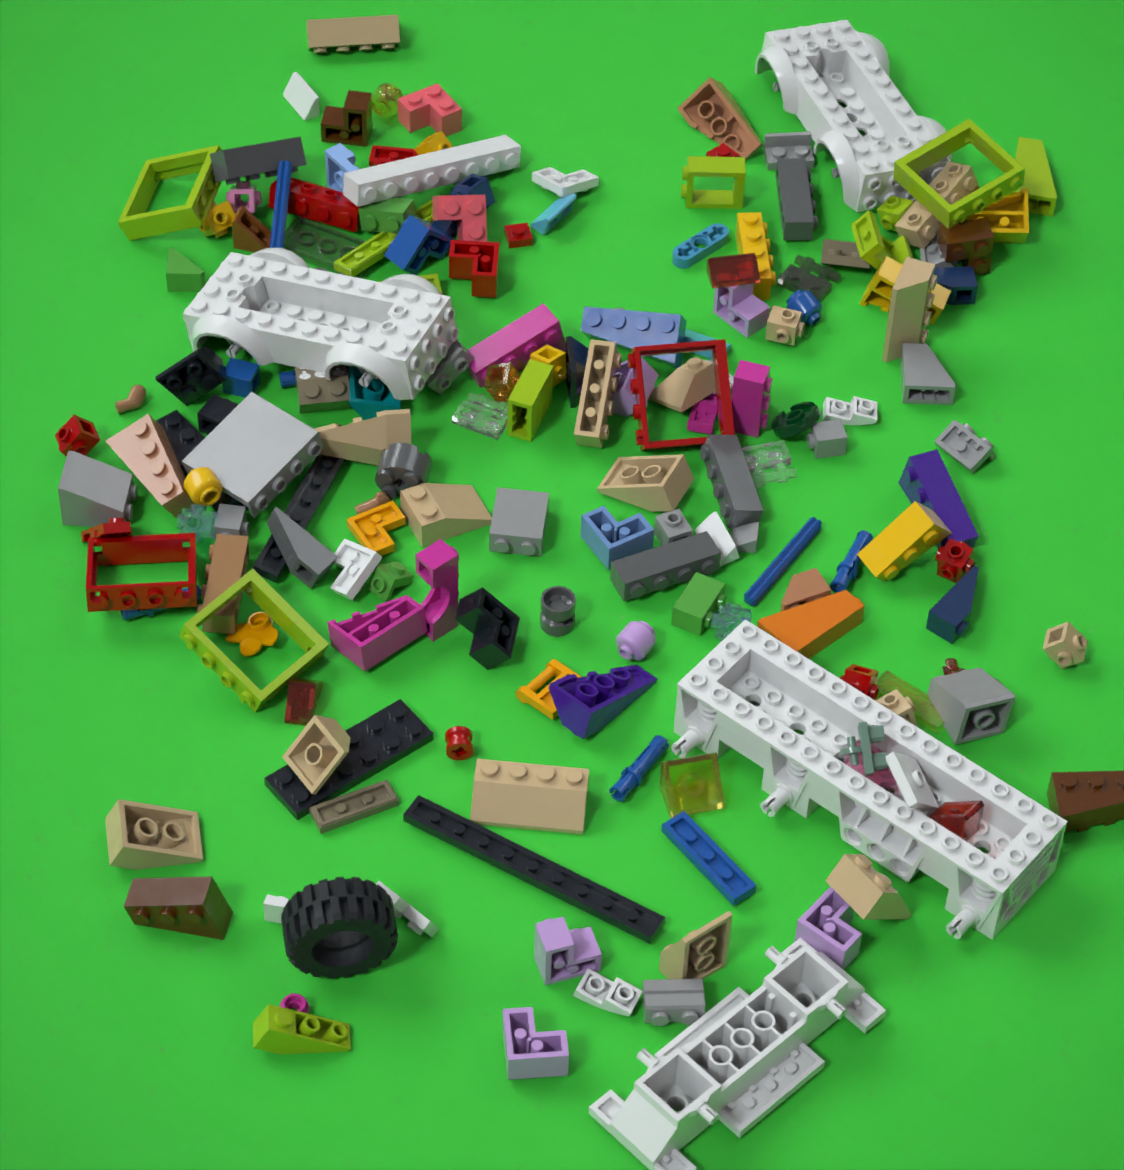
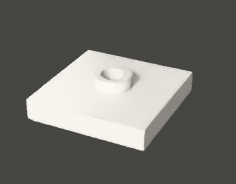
[885,751,939,813]

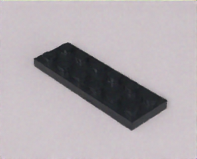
[264,699,433,820]

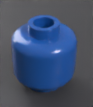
[786,290,823,326]

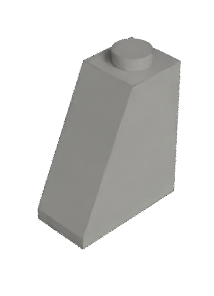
[900,343,955,405]

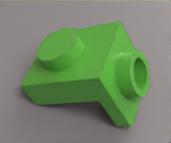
[367,562,414,601]

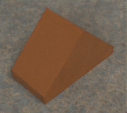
[232,205,271,252]

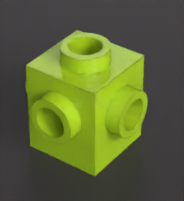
[877,195,914,232]

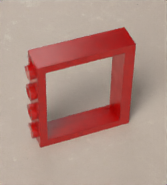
[628,339,735,451]
[86,533,197,612]

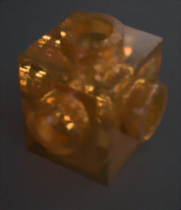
[484,362,521,403]

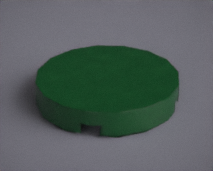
[771,401,821,438]

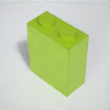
[507,359,554,442]

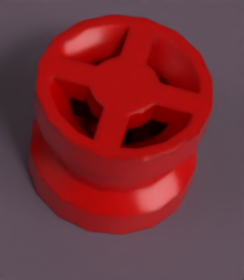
[445,726,474,761]

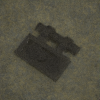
[777,255,841,302]

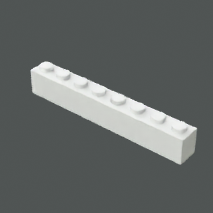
[343,135,521,207]

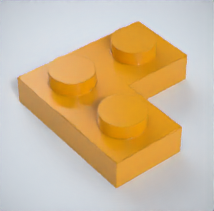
[347,500,406,556]

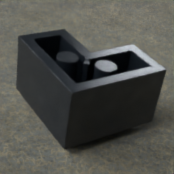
[455,587,520,670]

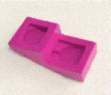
[687,392,718,434]

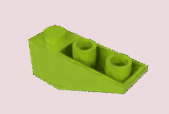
[253,1004,351,1055]

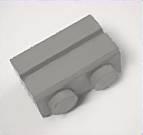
[642,979,705,1026]

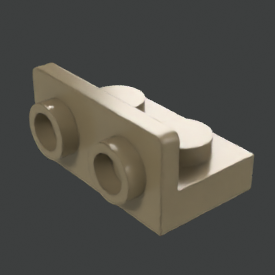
[821,239,870,268]

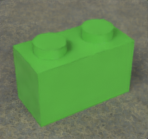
[358,197,416,234]
[671,572,727,636]

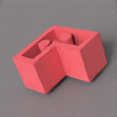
[398,83,462,137]
[432,195,487,242]

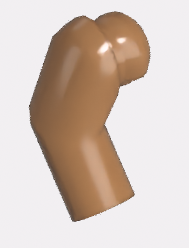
[354,491,390,515]

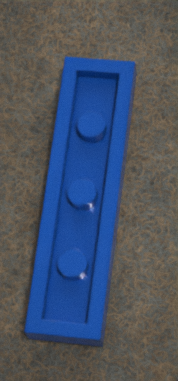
[661,811,756,906]

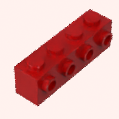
[268,177,361,232]

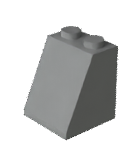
[58,451,138,527]
[926,667,1015,745]

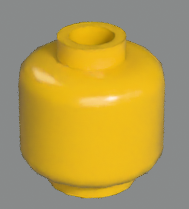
[183,467,223,506]

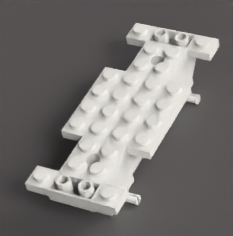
[589,937,886,1170]

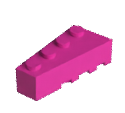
[466,303,566,388]

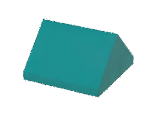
[347,365,401,420]

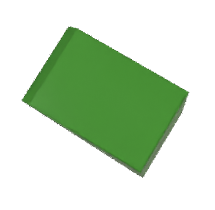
[166,248,205,292]

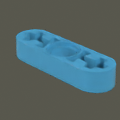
[672,223,729,269]

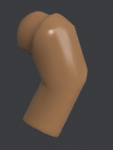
[115,384,146,414]

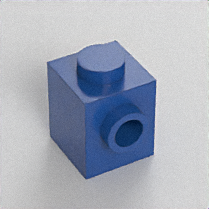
[222,358,260,398]

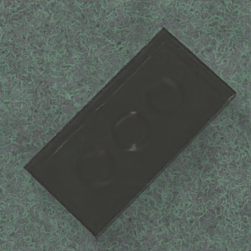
[284,216,372,279]

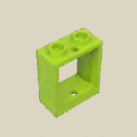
[681,156,746,209]

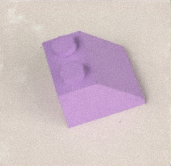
[611,357,659,417]

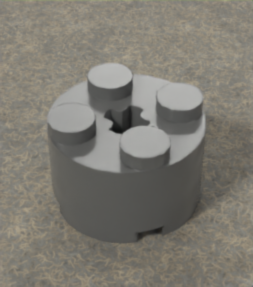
[375,443,432,499]

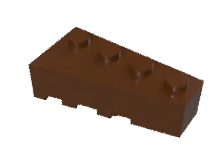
[1047,771,1124,836]

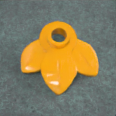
[226,612,278,657]

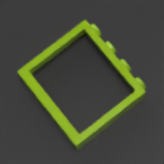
[893,119,1025,229]
[118,145,222,241]
[179,569,329,713]

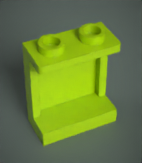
[851,210,913,269]

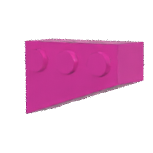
[732,360,773,438]
[327,595,428,671]

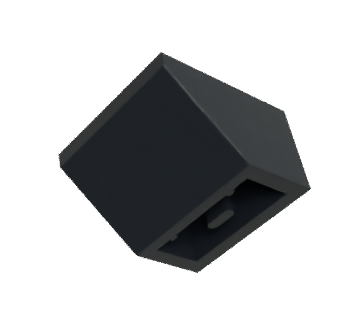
[155,346,227,406]

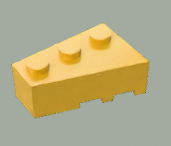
[965,188,1029,243]
[859,256,951,325]
[857,501,952,581]

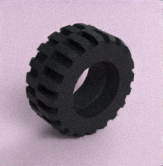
[281,877,398,979]

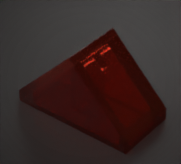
[284,678,322,726]
[929,800,984,842]

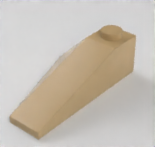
[315,409,411,466]

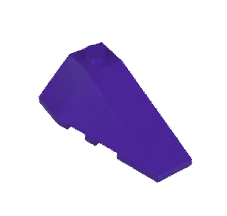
[549,665,657,739]

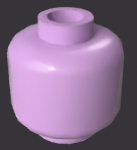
[616,621,656,661]

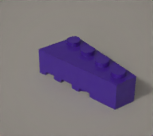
[898,449,979,548]

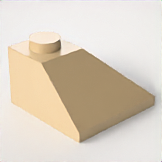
[648,357,716,413]
[282,715,351,795]

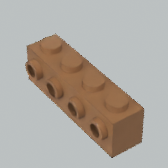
[197,534,250,634]

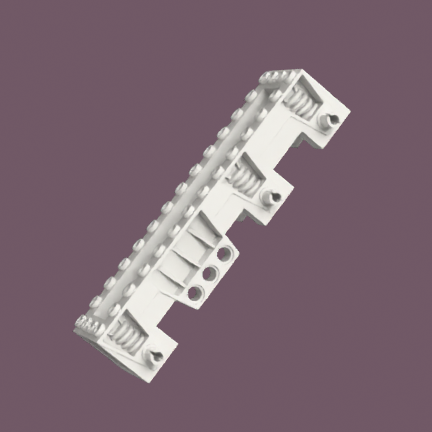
[671,619,1068,940]

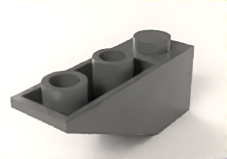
[267,507,337,589]

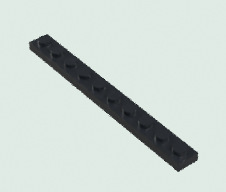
[403,795,665,944]

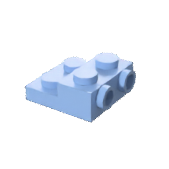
[325,143,359,192]

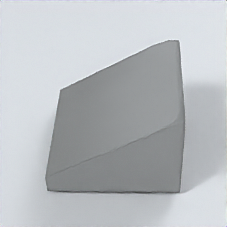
[731,522,759,553]

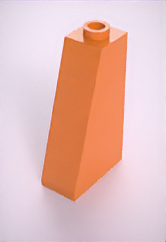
[757,590,865,659]

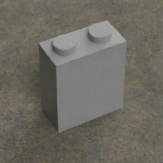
[489,487,549,556]

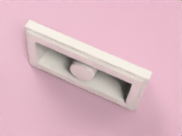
[283,72,320,120]
[695,511,739,567]

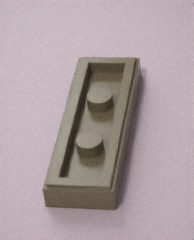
[309,779,399,834]

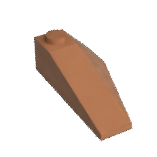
[677,77,762,161]

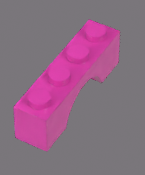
[415,539,459,642]

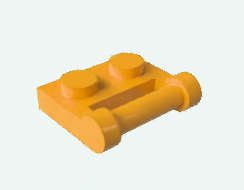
[515,659,581,720]

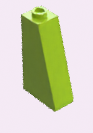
[1009,137,1057,217]

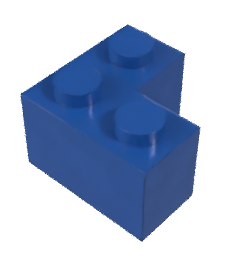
[384,215,455,275]

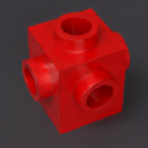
[55,415,100,456]
[935,538,975,583]
[840,664,879,700]

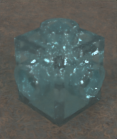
[177,504,217,542]
[710,603,752,642]

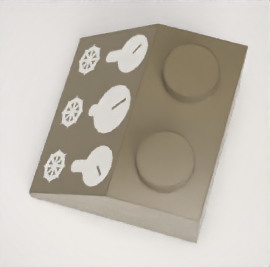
[294,364,350,413]

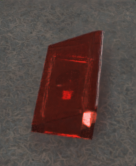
[706,253,760,288]

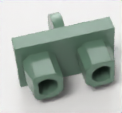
[840,722,889,777]

